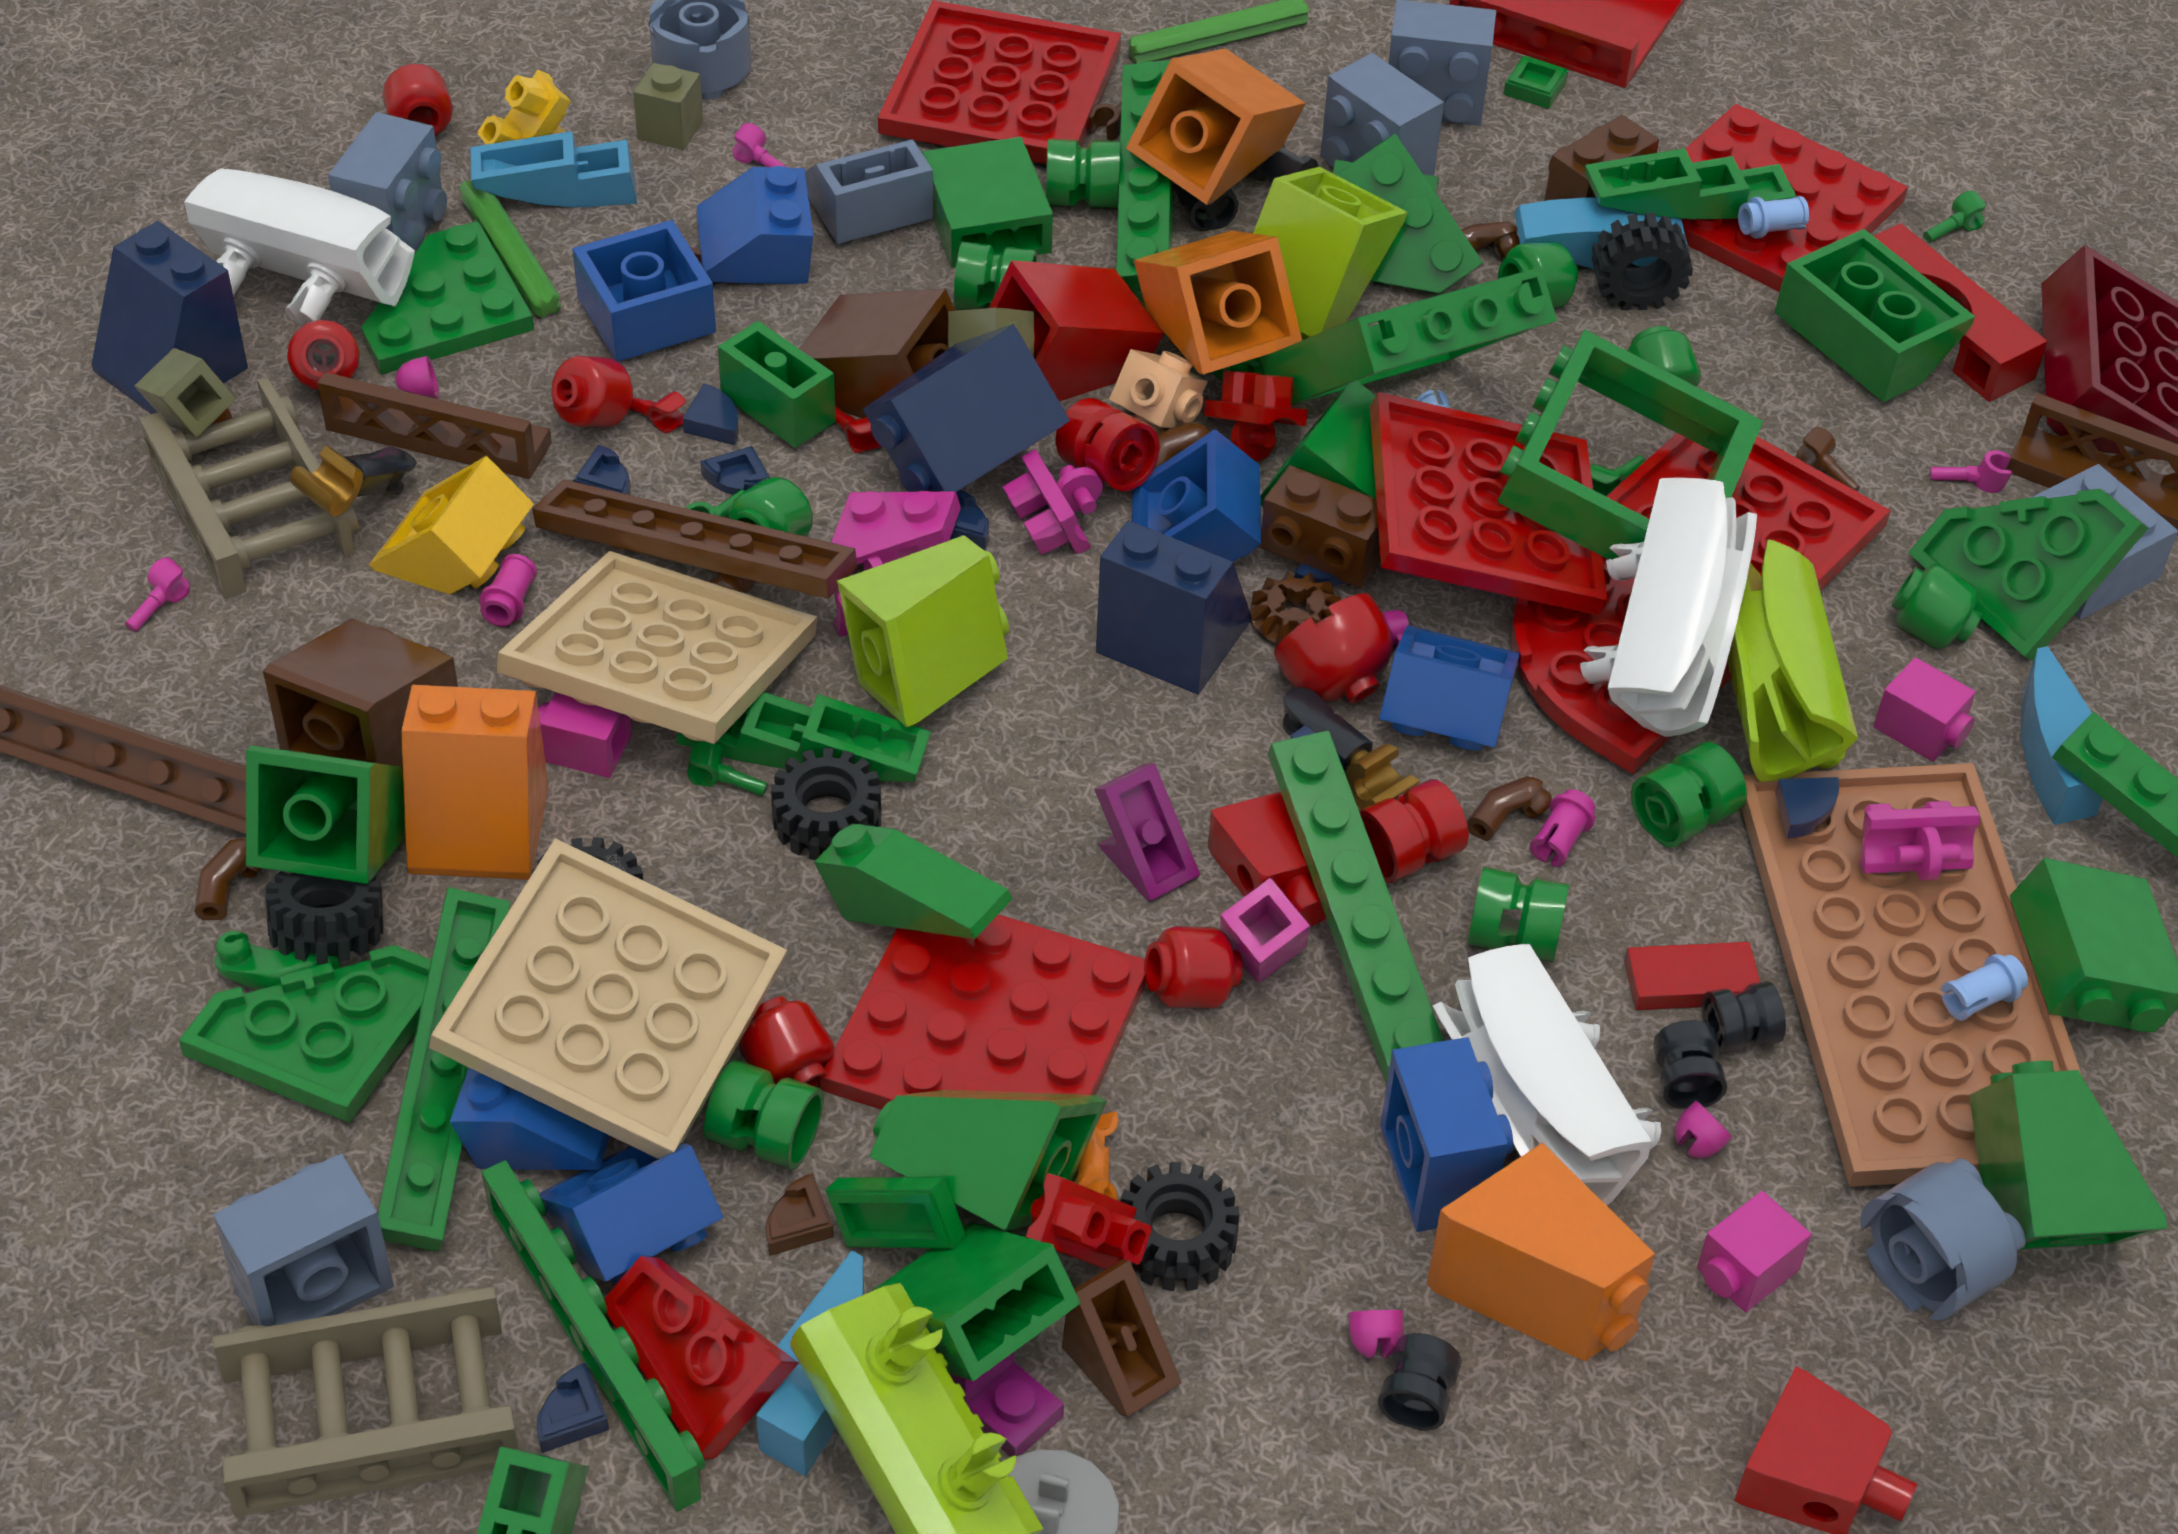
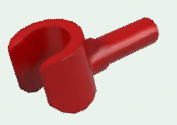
[629,391,686,434]
[835,406,882,454]

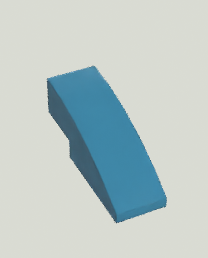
[470,131,637,207]
[1514,198,1687,270]
[2021,646,2103,825]
[756,1251,864,1477]

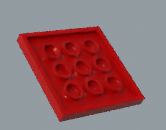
[878,0,1121,164]
[1681,104,1908,292]
[1370,392,1608,615]
[820,914,1146,1110]

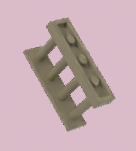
[139,377,359,599]
[212,1286,519,1517]

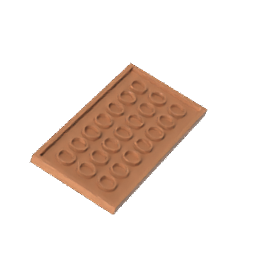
[1741,763,2082,1187]

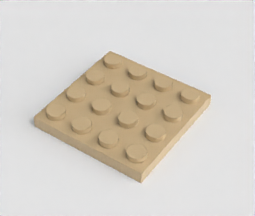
[497,551,818,744]
[429,838,787,1159]

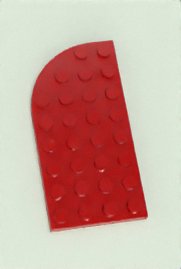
[1511,433,1891,774]

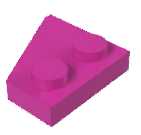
[831,491,961,564]

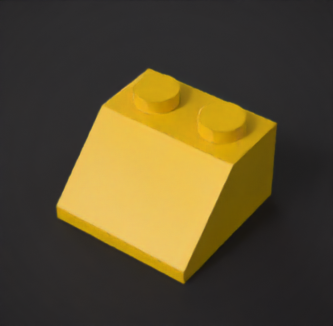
[369,456,534,595]

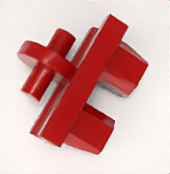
[1204,371,1308,462]
[1026,1173,1151,1270]

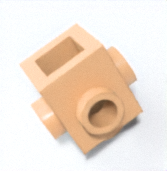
[1109,349,1208,434]

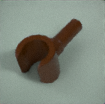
[1090,102,1122,141]
[1796,427,1860,492]

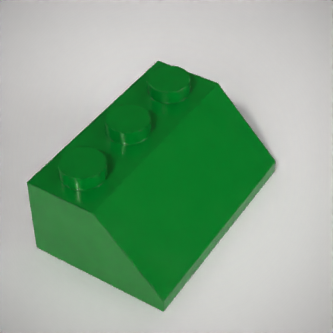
[1774,229,1975,402]

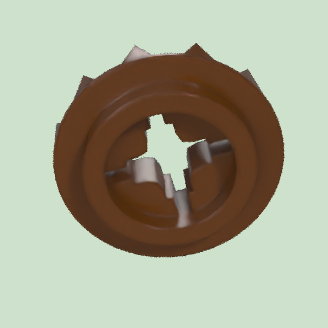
[1250,571,1341,644]

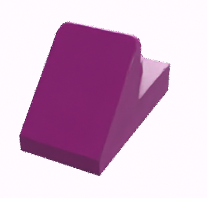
[1094,763,1201,901]
[949,1352,1064,1457]

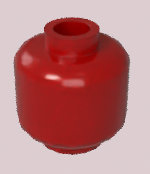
[382,63,453,136]
[287,319,360,390]
[551,355,633,429]
[1144,926,1243,1009]
[738,996,835,1087]

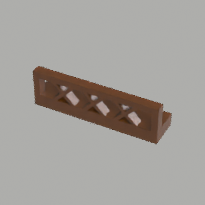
[317,372,552,479]
[2005,393,2178,536]

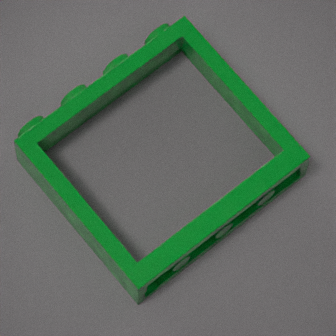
[1260,267,1557,406]
[1497,329,1763,560]

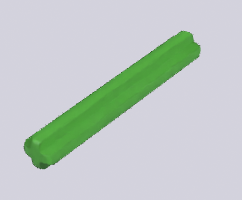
[1128,0,1309,64]
[459,180,561,318]

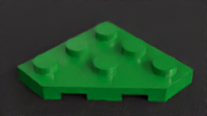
[1336,133,1484,294]
[361,221,534,375]
[1908,488,2149,660]
[179,945,431,1123]

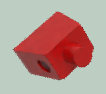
[1208,791,1326,926]
[1734,1366,1918,1534]

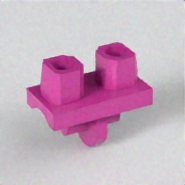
[1002,448,1103,555]
[1859,801,1980,881]

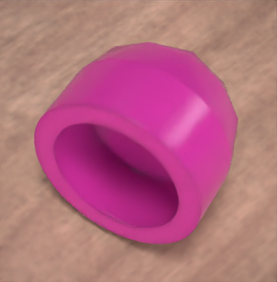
[395,356,439,399]
[1674,1100,1733,1159]
[1348,1310,1404,1359]

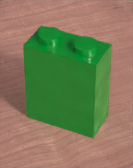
[922,137,1053,268]
[2009,858,2178,1033]
[870,1222,1081,1381]

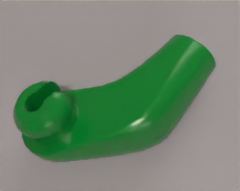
[214,931,340,990]

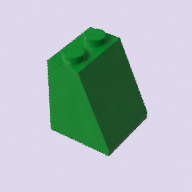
[1260,381,1376,507]
[246,745,406,884]
[1970,1061,2167,1250]
[869,1090,1107,1231]

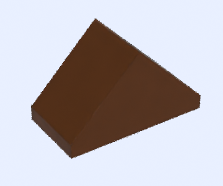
[1062,1259,1182,1417]

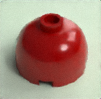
[1273,593,1393,704]

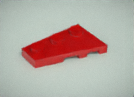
[604,1256,799,1459]

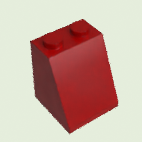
[989,260,1164,402]

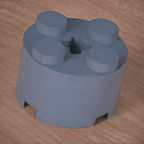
[649,0,751,100]
[1860,1158,2026,1321]

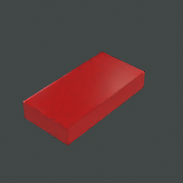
[1624,942,1760,1010]

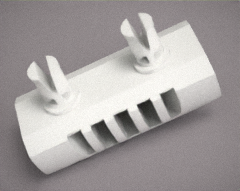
[184,168,415,326]
[1580,478,1757,737]
[1433,944,1661,1205]

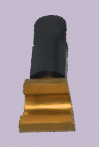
[290,445,417,517]
[1283,687,1420,810]

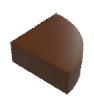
[766,1173,833,1256]

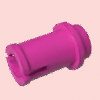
[479,554,537,627]
[1529,789,1596,867]

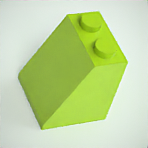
[1253,167,1408,340]
[837,536,1009,727]

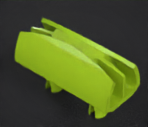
[1727,539,1858,782]
[790,1283,1044,1534]

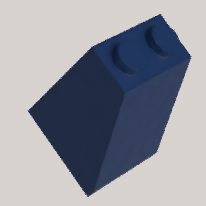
[91,221,248,414]
[863,324,1070,492]
[1096,520,1251,695]

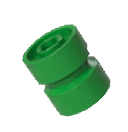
[1046,139,1120,208]
[954,242,1037,311]
[1630,742,1747,847]
[1467,866,1569,963]
[704,1060,824,1170]

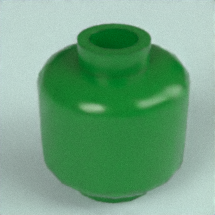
[1498,242,1578,309]
[1626,326,1701,387]
[728,477,813,537]
[1891,564,1982,649]

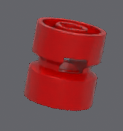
[1055,398,1160,491]
[1359,779,1469,884]

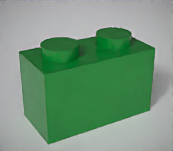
[718,321,836,448]

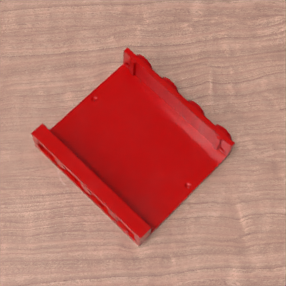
[1449,0,1685,88]

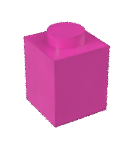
[1873,657,1976,762]
[538,692,632,778]
[1220,878,1310,983]
[1697,1190,1812,1313]

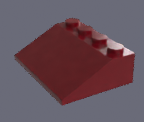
[2041,245,2178,461]

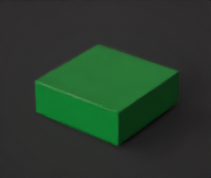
[1503,56,1569,109]

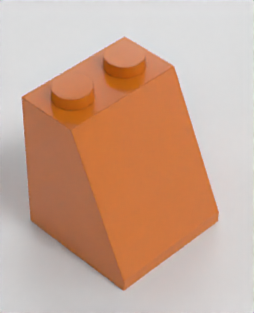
[1126,48,1306,205]
[1134,230,1302,374]
[401,685,549,880]
[1427,1143,1655,1361]

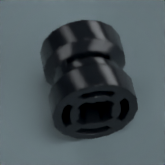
[1173,183,1239,232]
[1702,981,1786,1054]
[1653,1020,1728,1109]
[1378,1333,1462,1431]

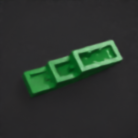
[1585,148,1797,219]
[676,692,931,782]

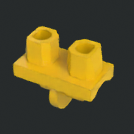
[478,70,571,145]

